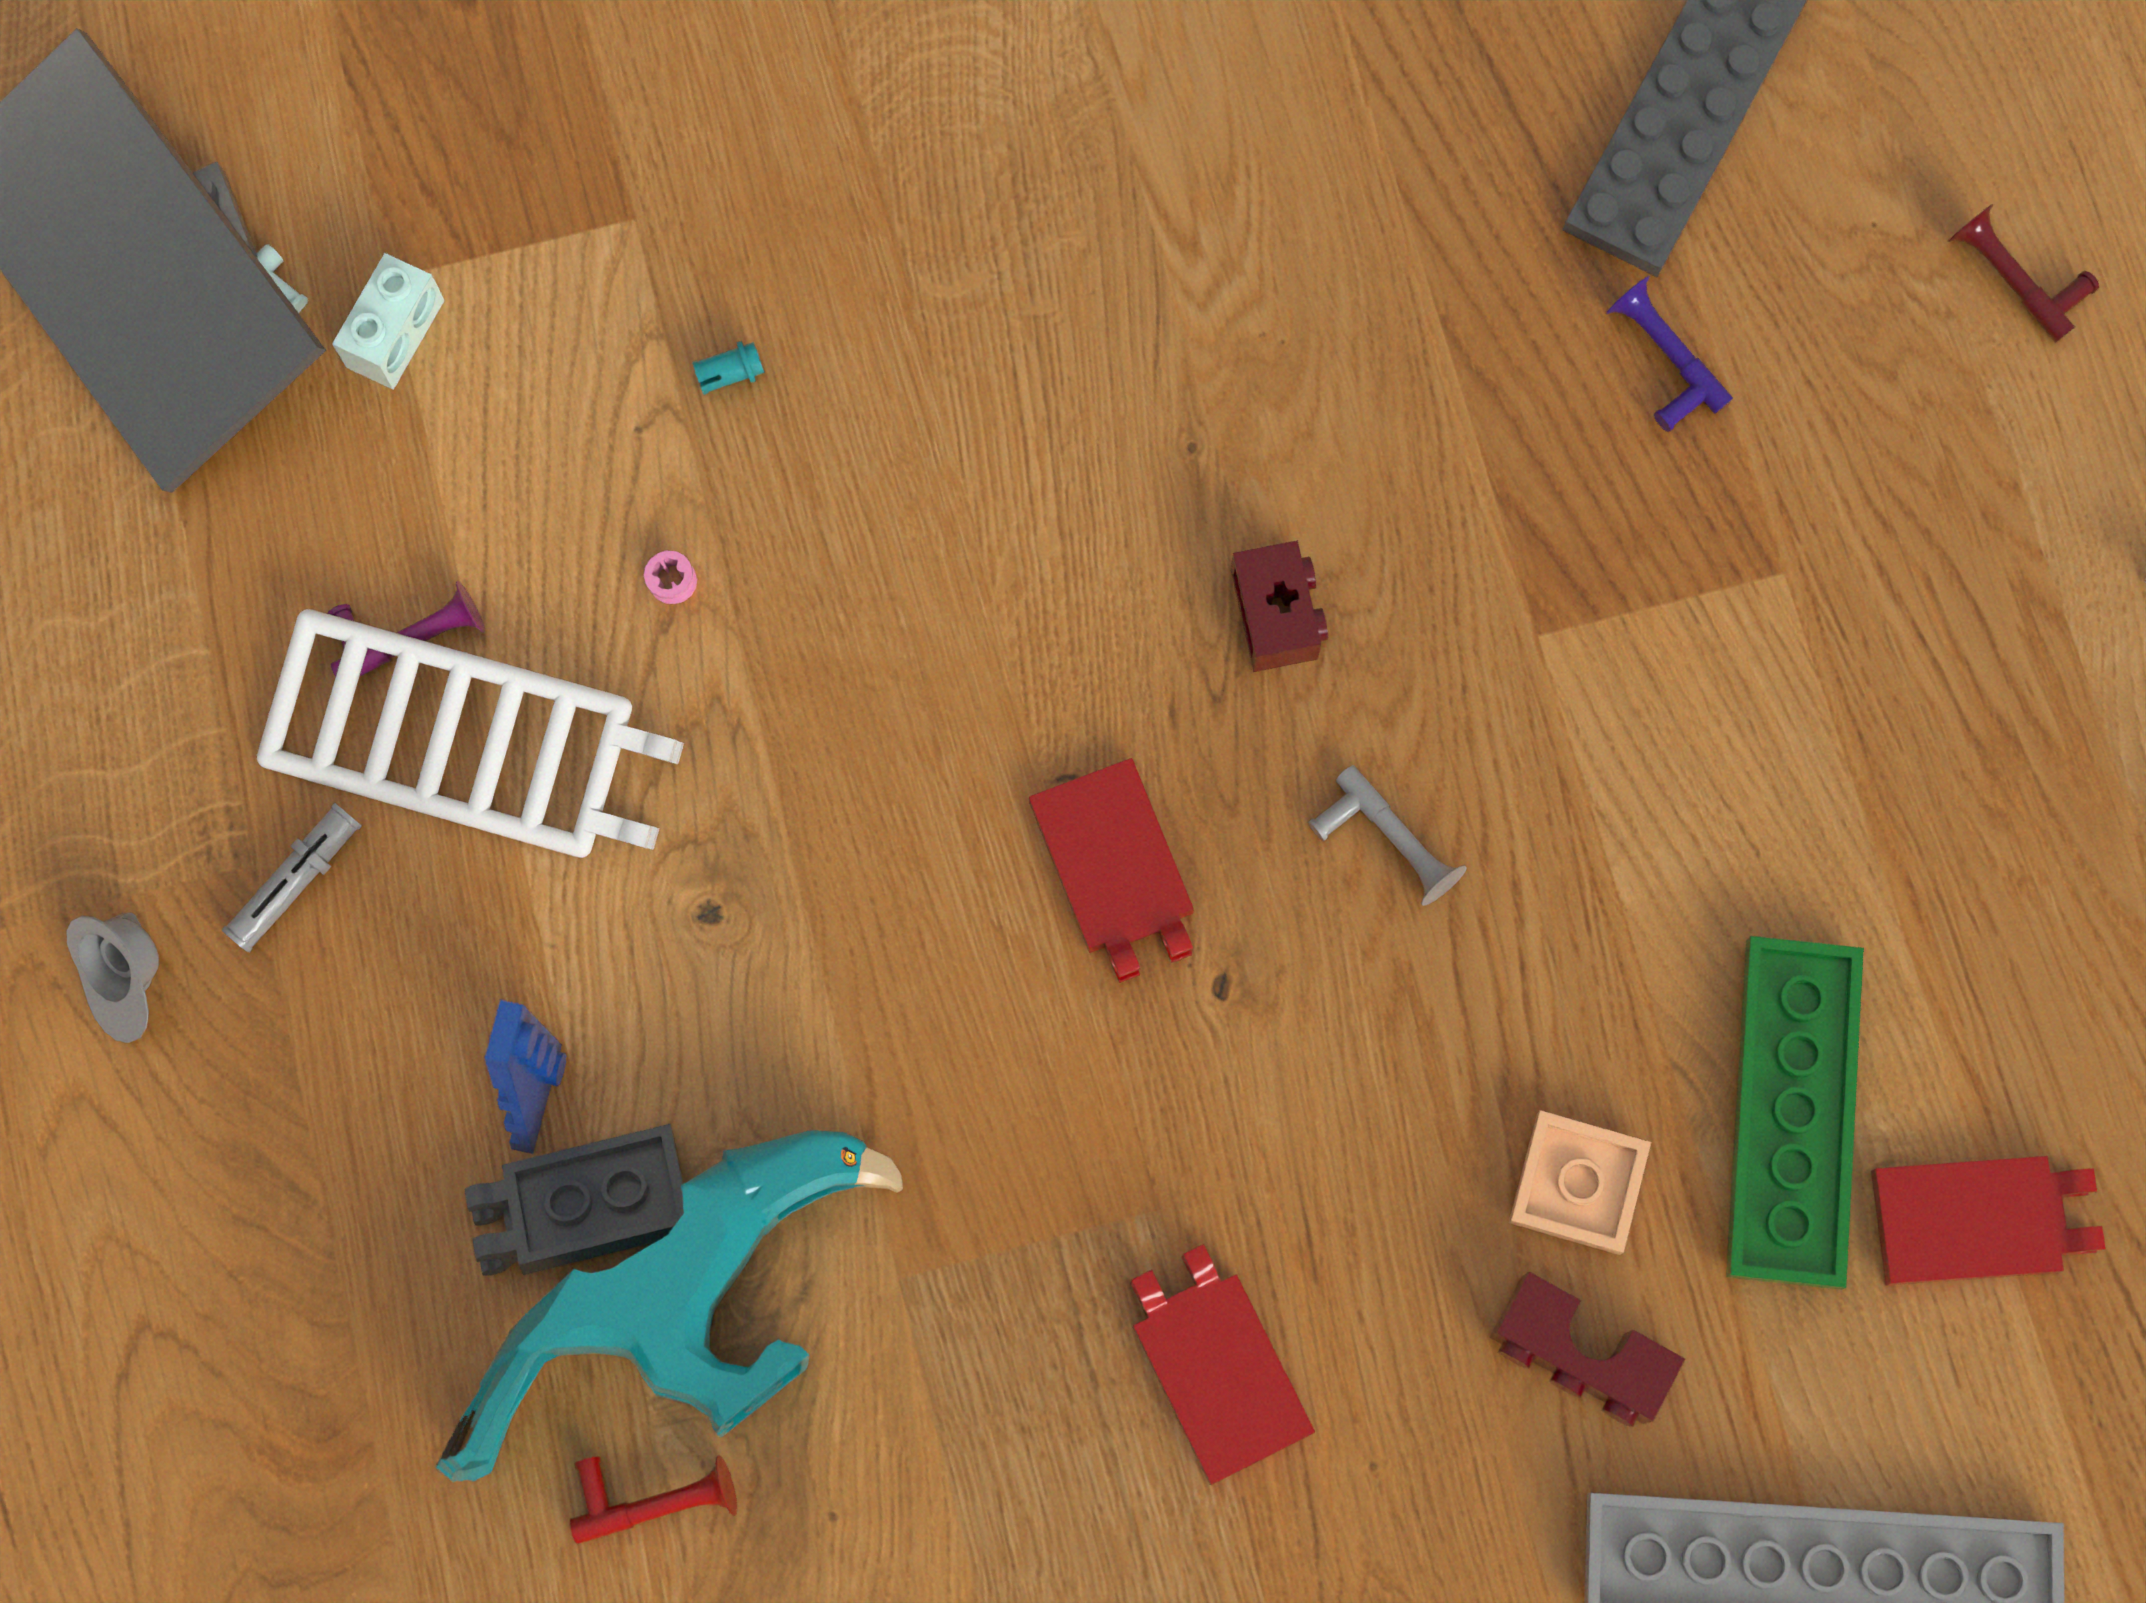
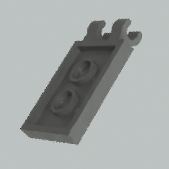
[464,1124,684,1276]

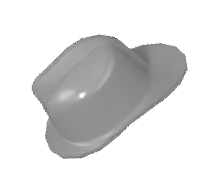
[66,913,159,1043]

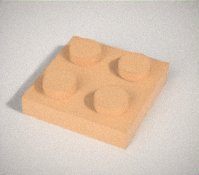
[1509,1110,1651,1255]

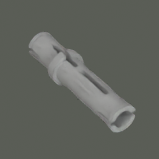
[222,803,362,953]

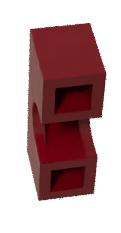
[1490,1272,1685,1427]

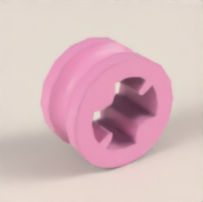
[644,550,697,604]

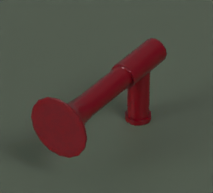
[1948,204,2099,343]

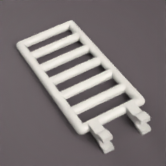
[257,609,684,858]

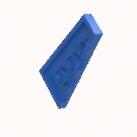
[485,1000,566,1154]

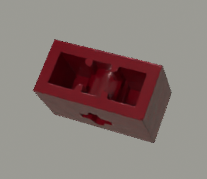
[1231,540,1328,672]

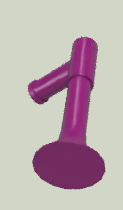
[327,581,485,677]

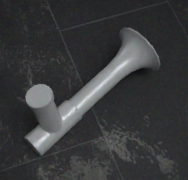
[1308,765,1467,906]

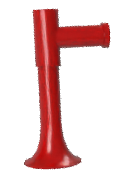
[570,1455,737,1544]

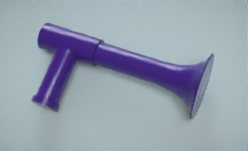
[1606,276,1733,432]

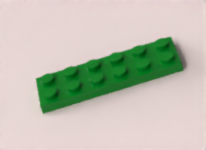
[1726,936,1864,1290]

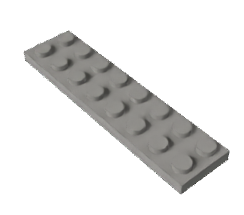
[1584,1493,2064,1603]

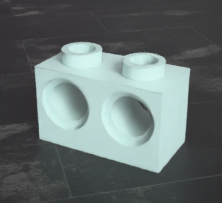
[332,253,444,390]

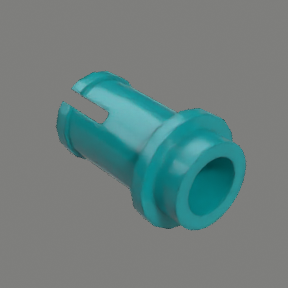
[692,340,765,395]

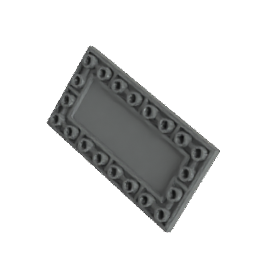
[0,28,326,493]

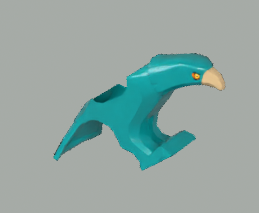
[436,1130,903,1483]

